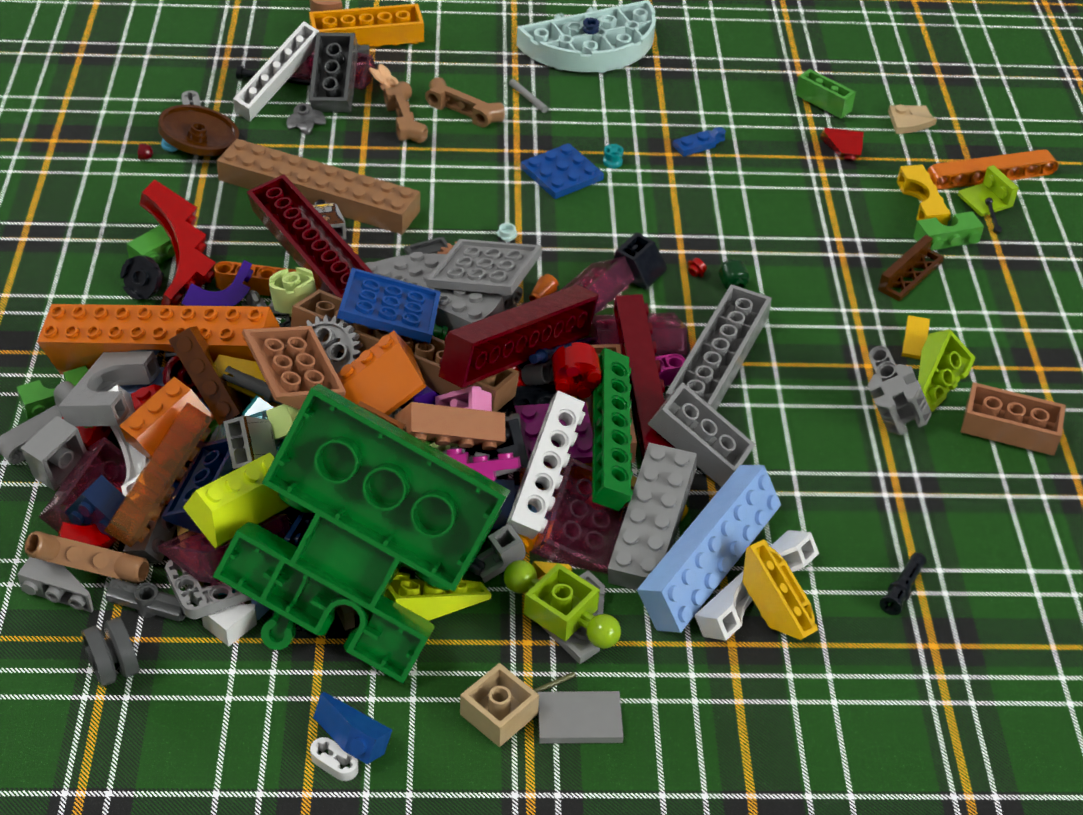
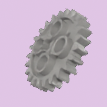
[307,315,363,373]

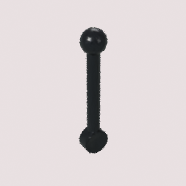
[985,197,1002,234]

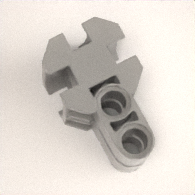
[867,346,932,435]

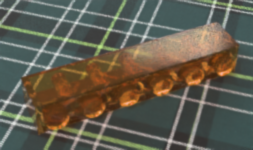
[104,402,213,547]

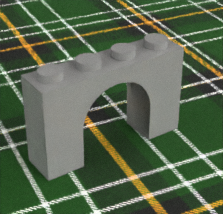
[58,351,161,426]

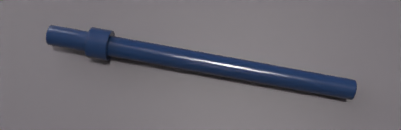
[529,337,593,364]

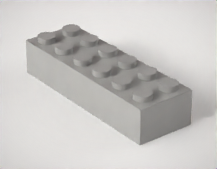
[608,443,697,590]

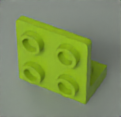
[957,165,1019,216]

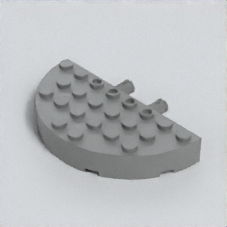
[365,252,505,334]

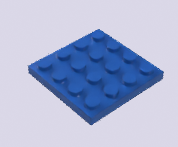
[337,268,441,343]

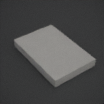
[538,691,623,744]

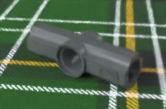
[106,579,186,622]

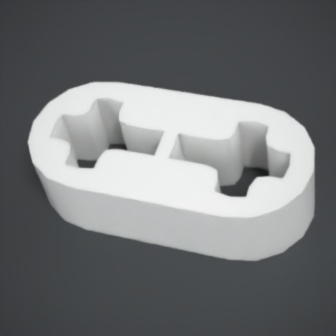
[310,737,358,781]

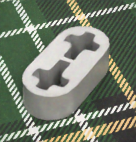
[181,91,201,106]

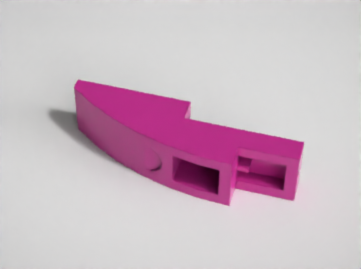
[446,448,521,481]

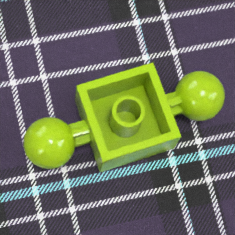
[504,560,621,649]

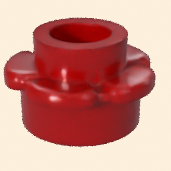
[687,258,707,277]

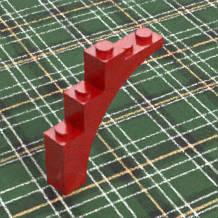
[139,179,216,305]

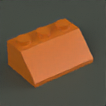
[119,377,215,468]

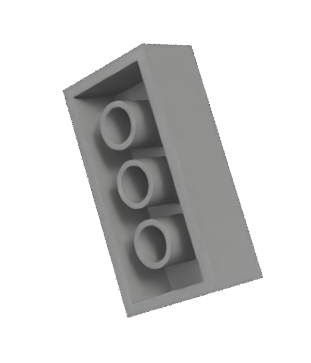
[648,382,755,486]

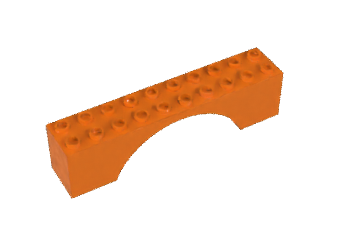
[37,304,280,374]

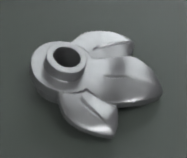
[286,103,326,135]

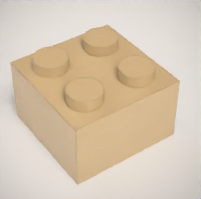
[460,663,539,747]

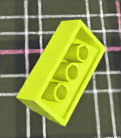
[183,452,290,549]

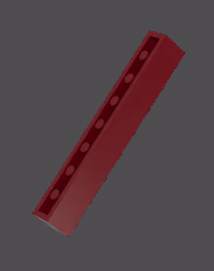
[613,294,675,462]

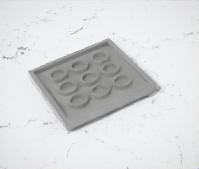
[426,239,542,296]

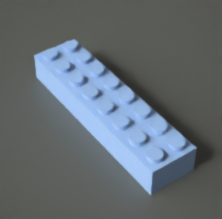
[637,465,781,633]

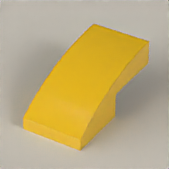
[901,315,930,360]

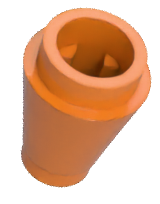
[529,274,558,301]

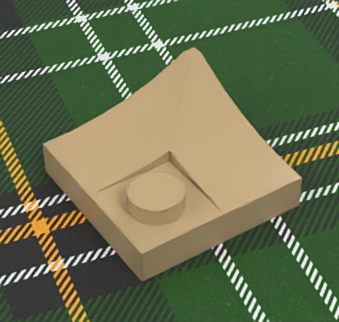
[888,105,937,134]

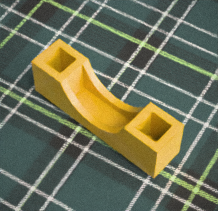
[897,164,951,226]

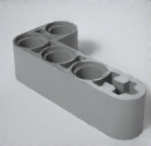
[0,381,75,464]

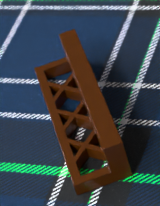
[878,235,944,302]

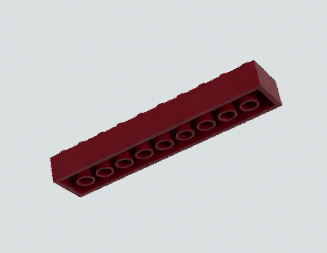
[246,174,373,298]
[438,285,599,388]

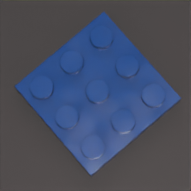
[520,143,604,199]

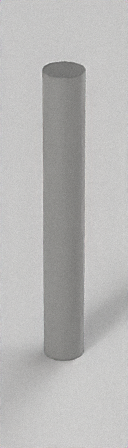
[509,79,548,113]

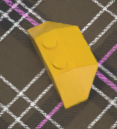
[742,539,818,640]

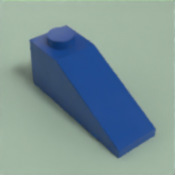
[313,692,392,764]

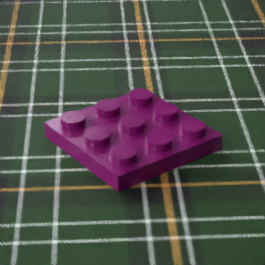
[514,401,593,466]

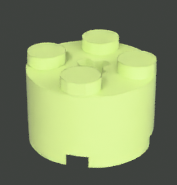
[269,267,317,317]

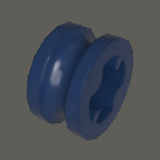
[583,18,599,35]

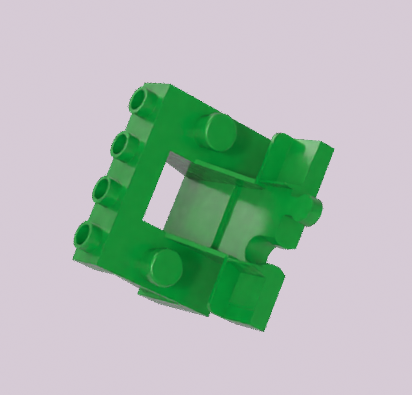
[213,384,511,684]

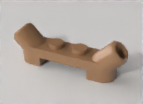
[425,77,505,128]
[384,81,428,143]
[24,531,149,584]

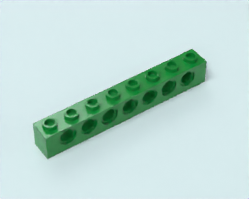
[592,348,633,511]

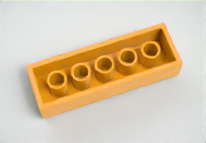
[309,4,424,51]

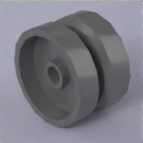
[81,617,140,687]

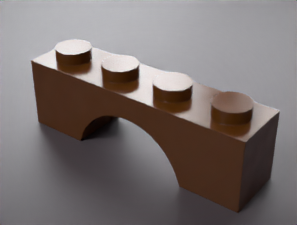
[169,326,246,426]

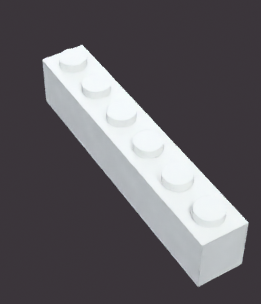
[233,21,319,121]

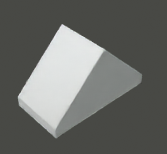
[202,604,257,647]

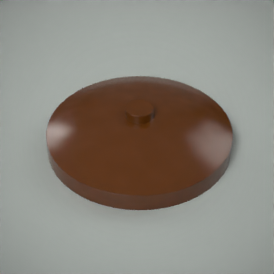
[158,105,239,156]

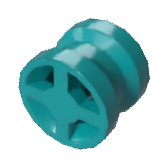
[603,144,624,168]

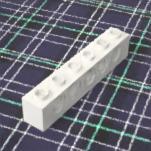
[506,391,585,540]

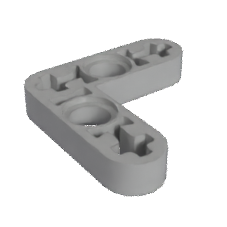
[165,557,252,619]

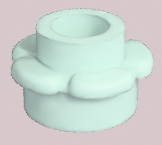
[497,223,517,242]

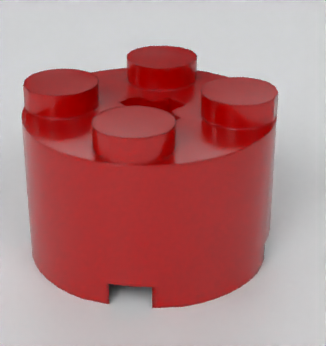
[552,342,602,398]

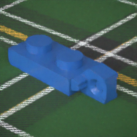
[673,127,726,157]

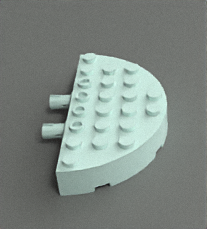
[517,0,656,73]

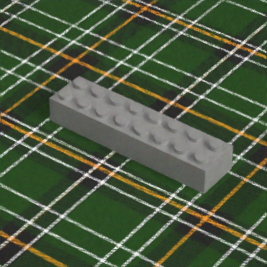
[665,284,772,410]

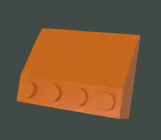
[337,331,427,415]

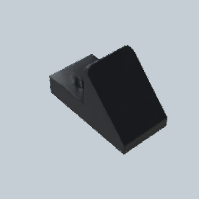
[491,418,529,469]

